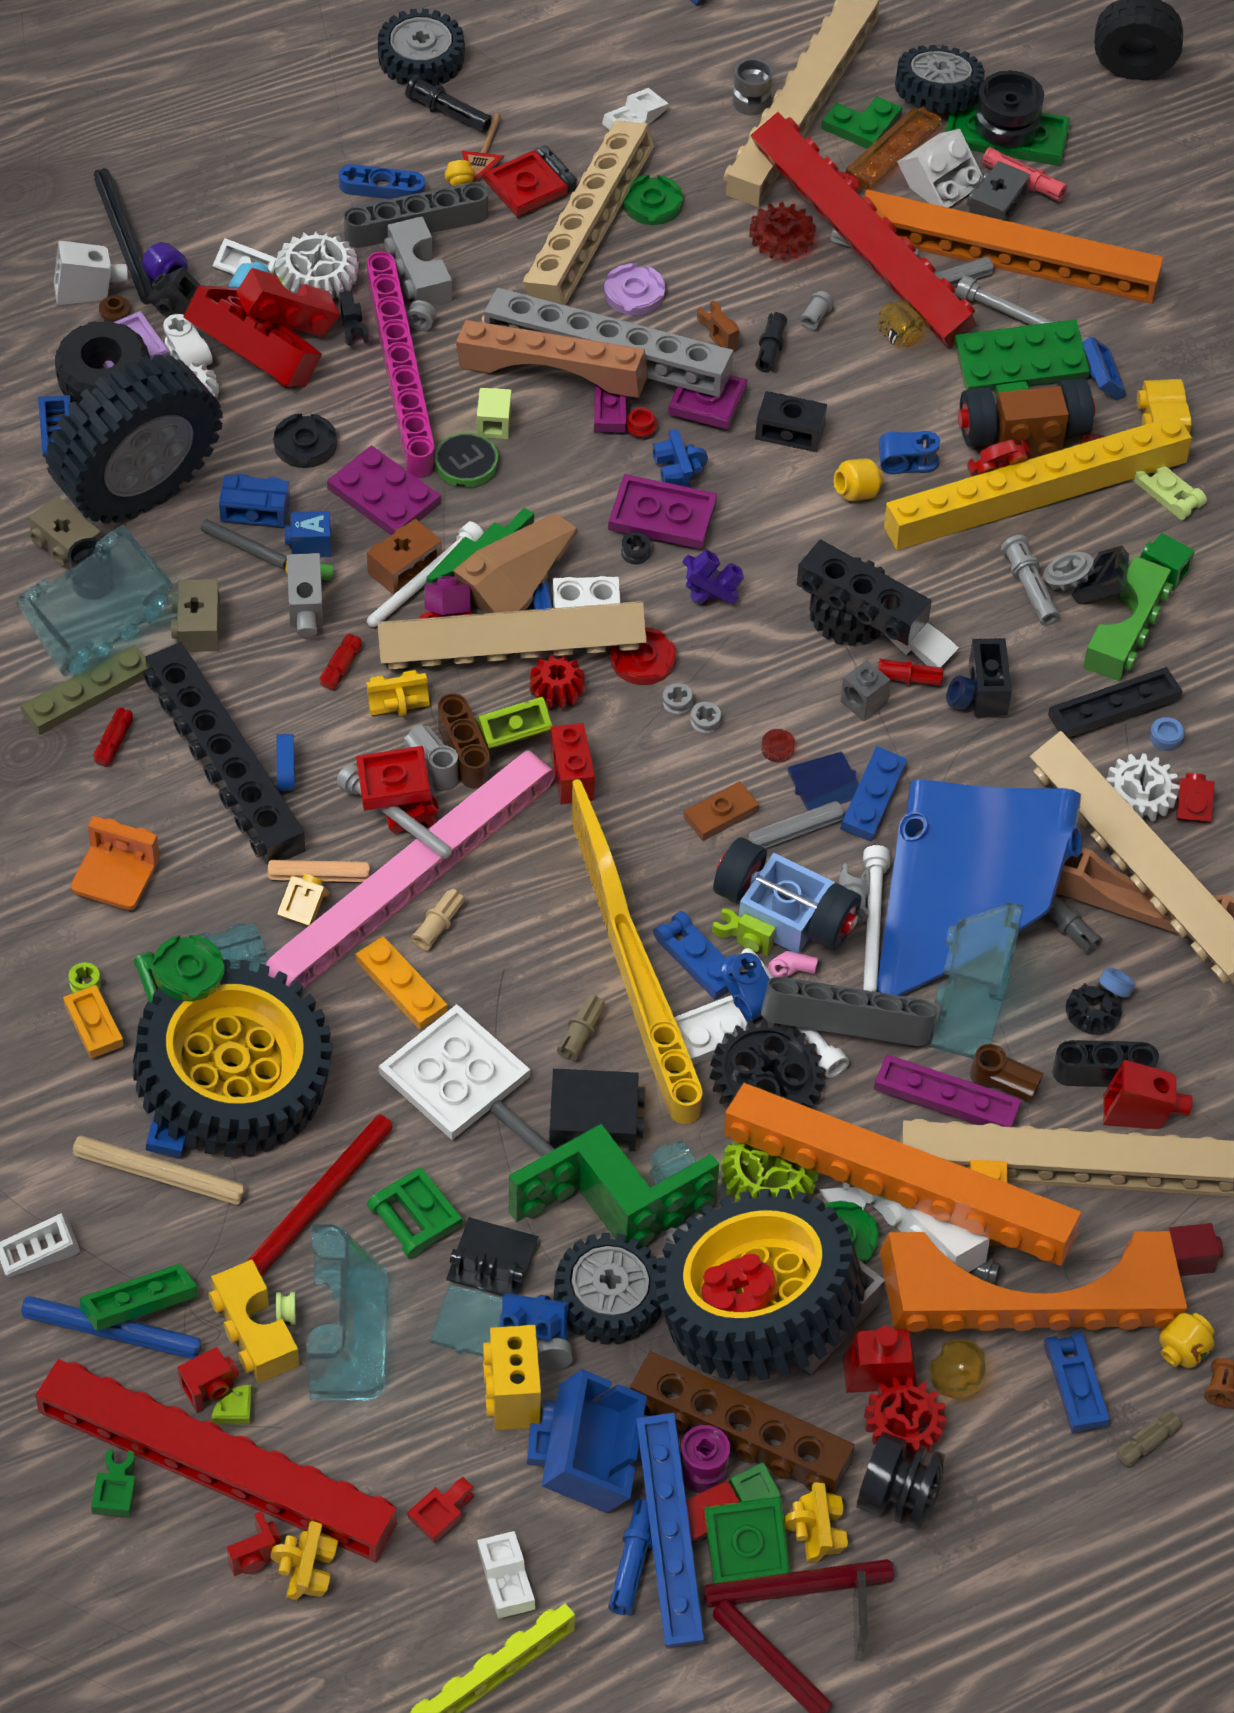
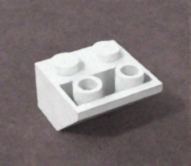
[897,129,983,208]

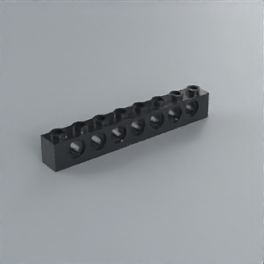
[143,642,306,866]

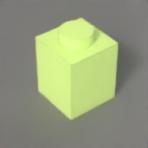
[477,388,511,439]

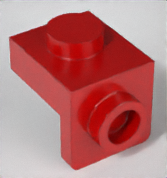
[1176,773,1215,823]
[226,1511,281,1576]

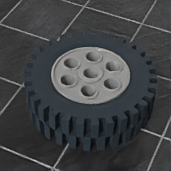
[46,355,223,524]

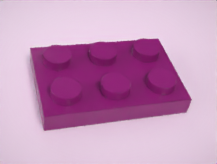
[327,445,441,535]
[608,474,717,549]

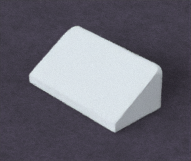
[213,238,278,275]

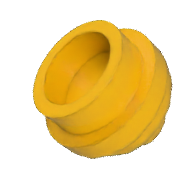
[445,160,475,186]

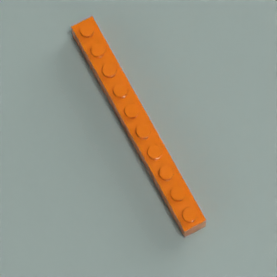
[864,189,1164,304]
[724,1083,1082,1266]

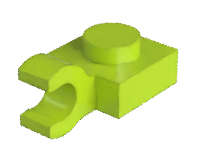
[712,908,776,956]

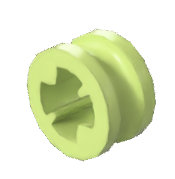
[276,1292,296,1325]

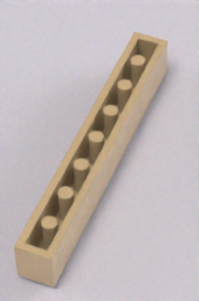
[377,601,646,669]

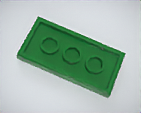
[945,103,1070,166]

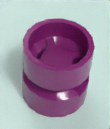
[680,1425,730,1493]

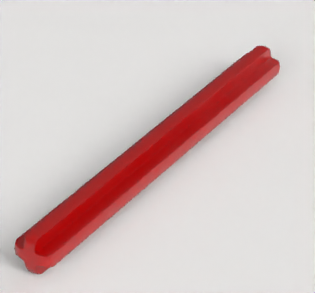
[246,1114,393,1276]

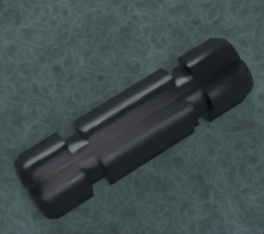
[535,145,577,192]

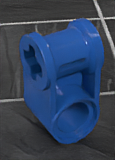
[878,431,940,474]
[720,953,769,1022]

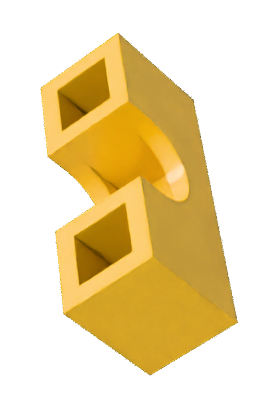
[208,1260,299,1384]

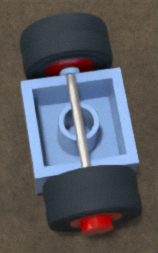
[713,837,862,953]

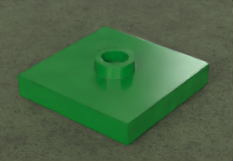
[703,1497,790,1583]

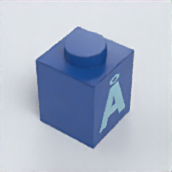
[285,511,331,557]

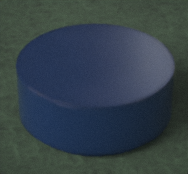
[946,675,975,710]

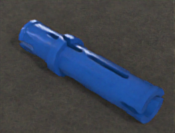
[608,1499,652,1615]

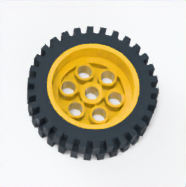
[133,959,332,1157]
[654,1189,865,1381]

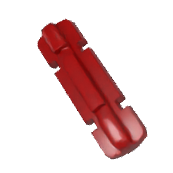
[320,633,362,690]
[93,707,133,767]

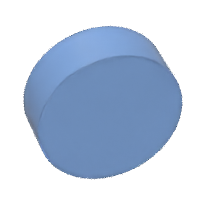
[1150,717,1185,751]
[1099,967,1136,997]

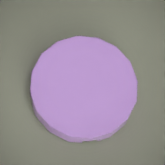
[604,263,665,316]

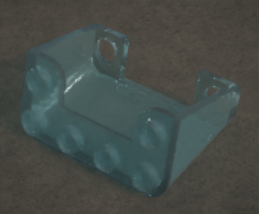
[17,524,173,677]

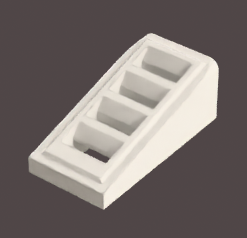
[0,1213,81,1278]

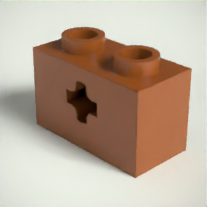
[367,518,442,595]

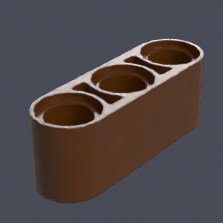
[438,693,490,789]

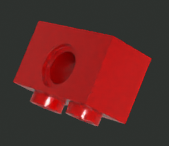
[550,723,595,805]

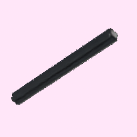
[94,168,154,304]

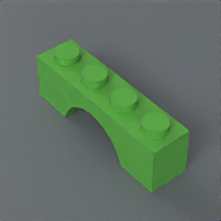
[1083,556,1173,682]

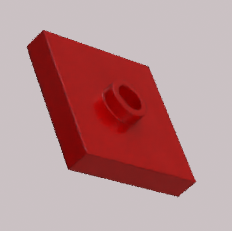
[484,150,568,217]
[356,746,432,811]

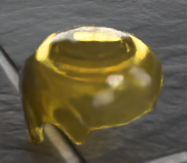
[930,1339,987,1400]

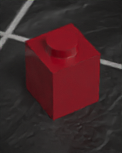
[1168,1223,1223,1276]

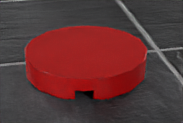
[610,627,676,685]

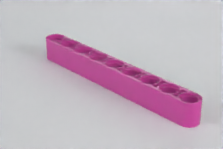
[367,251,435,478]

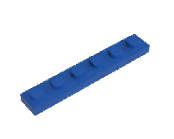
[636,1413,705,1649]

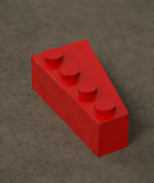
[183,285,322,388]

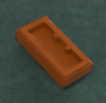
[683,781,759,841]

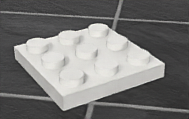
[378,1004,530,1140]

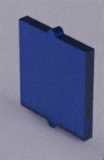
[787,751,859,811]

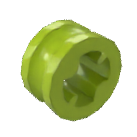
[68,962,101,993]

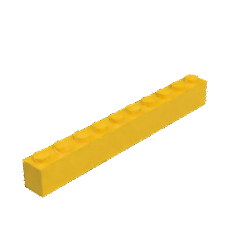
[884,415,1192,550]

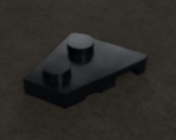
[1071,545,1129,604]

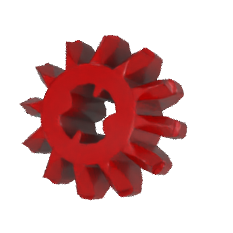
[529,654,585,711]

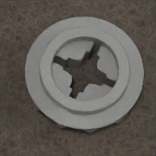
[1043,552,1095,591]

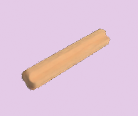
[268,860,370,882]

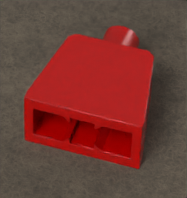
[1103,1060,1192,1129]
[843,1326,917,1393]

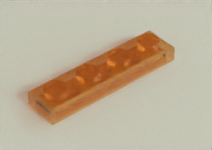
[845,107,941,190]

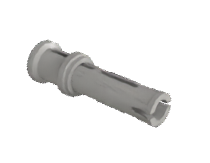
[1001,535,1060,626]

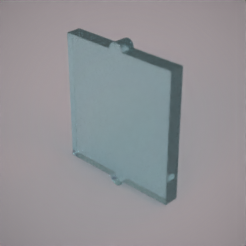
[430,1284,502,1357]

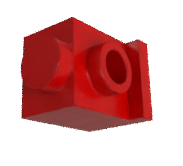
[177,1347,239,1413]

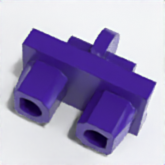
[682,549,744,605]

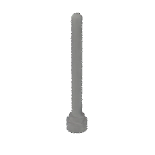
[955,275,1088,350]
[337,764,452,859]

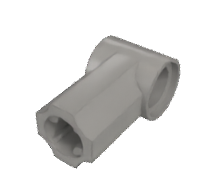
[404,724,459,790]

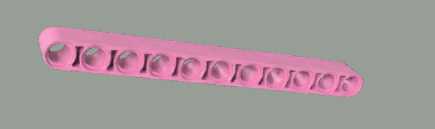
[265,751,556,989]

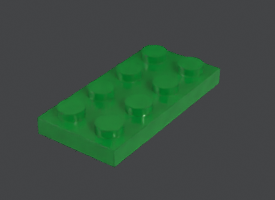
[954,319,1090,391]

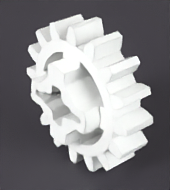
[1106,753,1180,821]

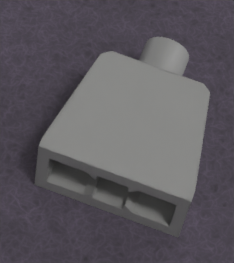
[287,553,323,638]

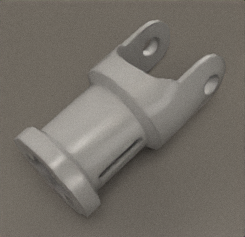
[839,863,869,924]

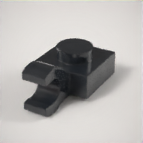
[339,291,369,346]

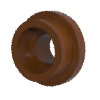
[99,295,130,322]

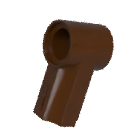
[970,1043,1044,1102]

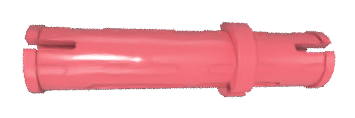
[982,147,1068,202]

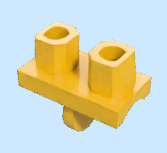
[366,670,430,717]
[784,1482,848,1563]
[270,1521,338,1601]

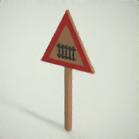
[461,113,504,182]

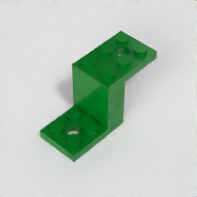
[509,1124,720,1248]

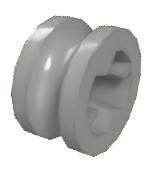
[406,300,436,331]
[663,683,693,716]
[691,701,721,734]

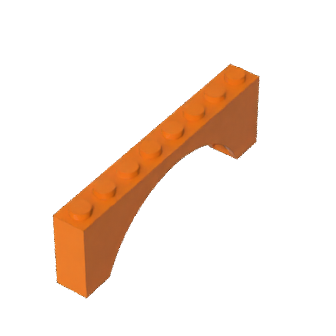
[880,1231,1188,1332]

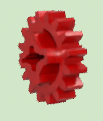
[864,1378,947,1457]

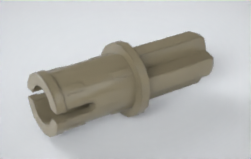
[556,994,605,1061]

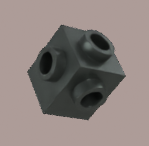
[147,267,200,318]

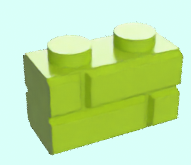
[475,696,552,751]

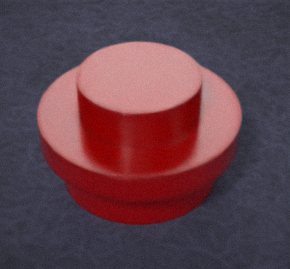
[626,408,657,437]

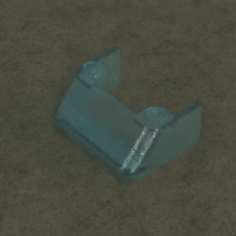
[930,902,1024,1059]

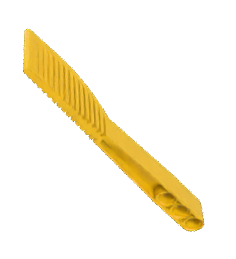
[571,779,703,1124]

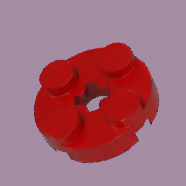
[967,440,1032,477]
[702,1254,778,1312]

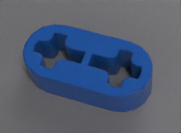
[276,734,295,792]

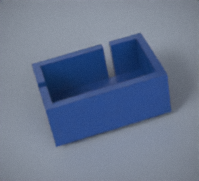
[541,1369,647,1513]

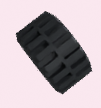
[809,557,890,645]

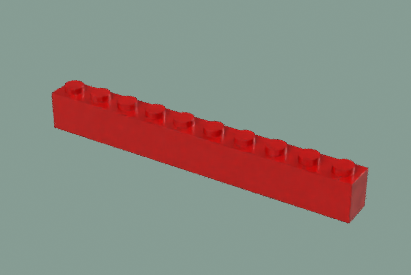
[750,112,977,349]
[35,1359,397,1563]

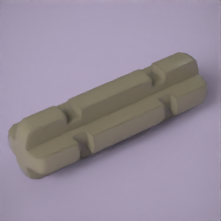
[1116,1411,1181,1467]

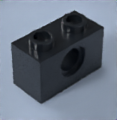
[755,391,827,453]
[968,638,1012,716]

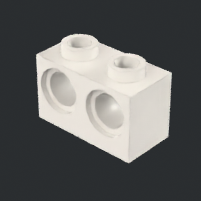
[553,576,620,608]

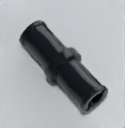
[755,312,787,373]

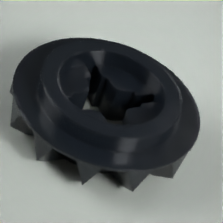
[1066,983,1122,1034]

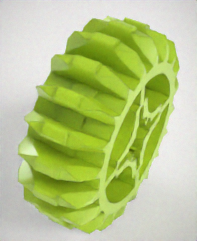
[720,1139,819,1202]

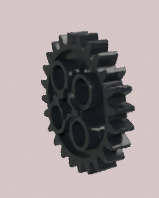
[709,1019,826,1109]

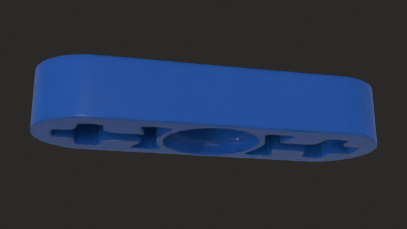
[338,164,426,199]

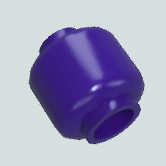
[142,242,188,281]

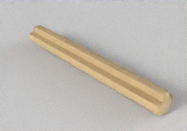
[73,1136,245,1205]

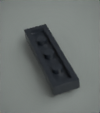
[1048,667,1183,738]

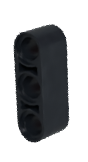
[1052,1040,1159,1087]

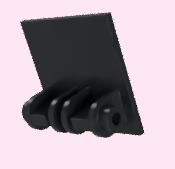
[446,1217,539,1296]

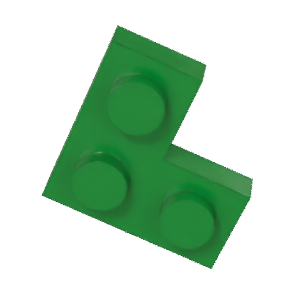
[821,96,902,151]

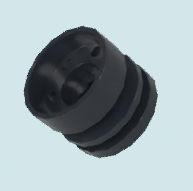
[856,1432,945,1530]

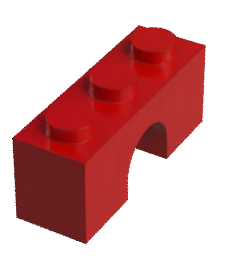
[236,268,340,338]

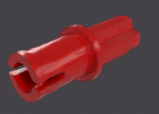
[878,658,944,686]

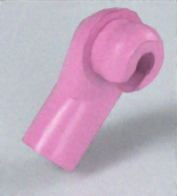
[768,951,818,977]

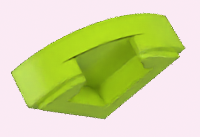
[212,1385,252,1424]

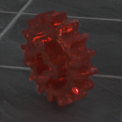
[749,202,816,260]

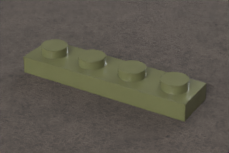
[21,645,147,735]

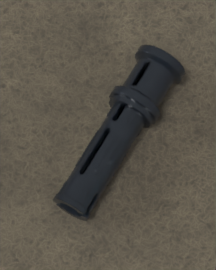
[405,74,492,133]

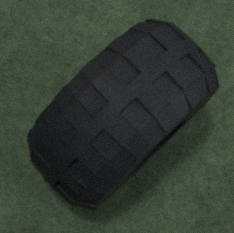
[1094,0,1183,80]
[55,320,150,404]

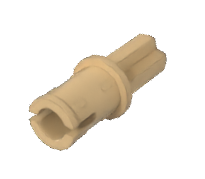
[411,889,464,951]

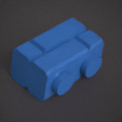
[219,474,290,528]

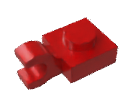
[407,1477,474,1544]

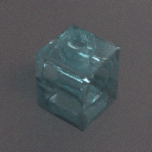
[650,1140,697,1184]

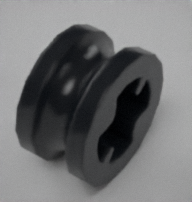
[621,532,650,564]

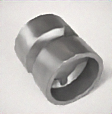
[733,58,773,116]

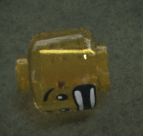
[877,301,923,347]

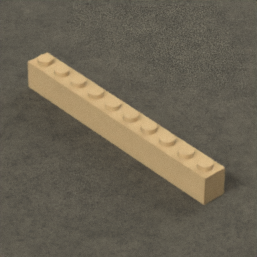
[723,0,880,207]
[1030,731,1234,986]
[900,1119,1234,1197]

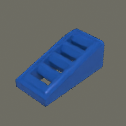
[38,395,71,457]

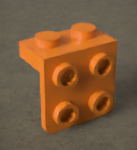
[71,816,160,910]

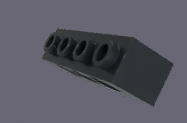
[796,539,932,646]

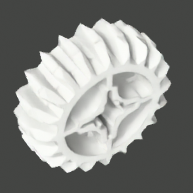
[275,231,359,299]

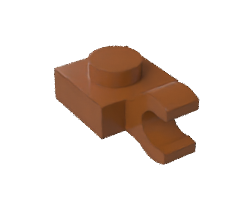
[697,300,740,353]

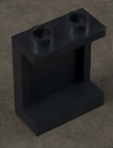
[549,1068,645,1151]

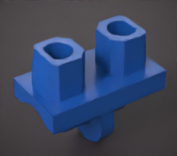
[652,429,708,488]
[500,1293,569,1341]

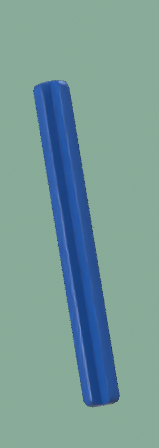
[21,1296,201,1359]

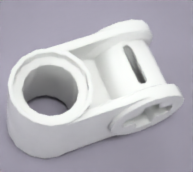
[163,314,213,367]

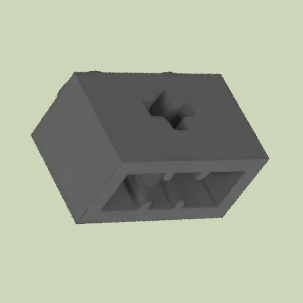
[967,161,1031,221]

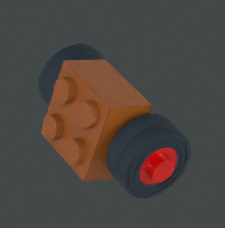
[958,379,1095,459]

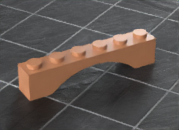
[456,320,648,398]
[1056,847,1234,938]

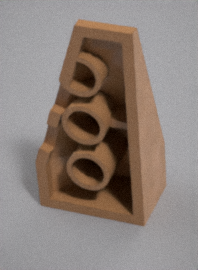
[453,512,578,613]

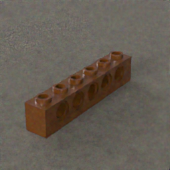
[630,1351,855,1495]

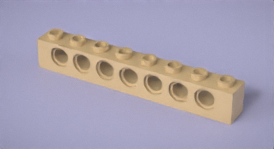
[523,120,654,305]

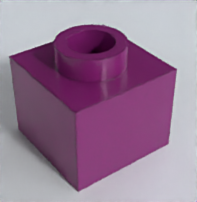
[425,576,470,615]

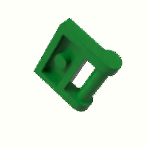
[367,1167,462,1259]

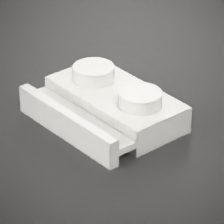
[674,995,747,1065]

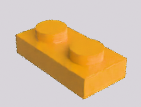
[63,985,124,1059]

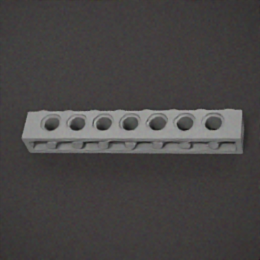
[484,287,733,398]

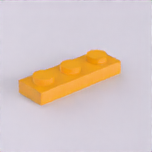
[355,936,448,1030]

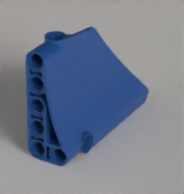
[877,779,1082,996]

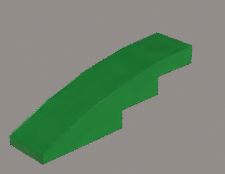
[426,508,534,583]

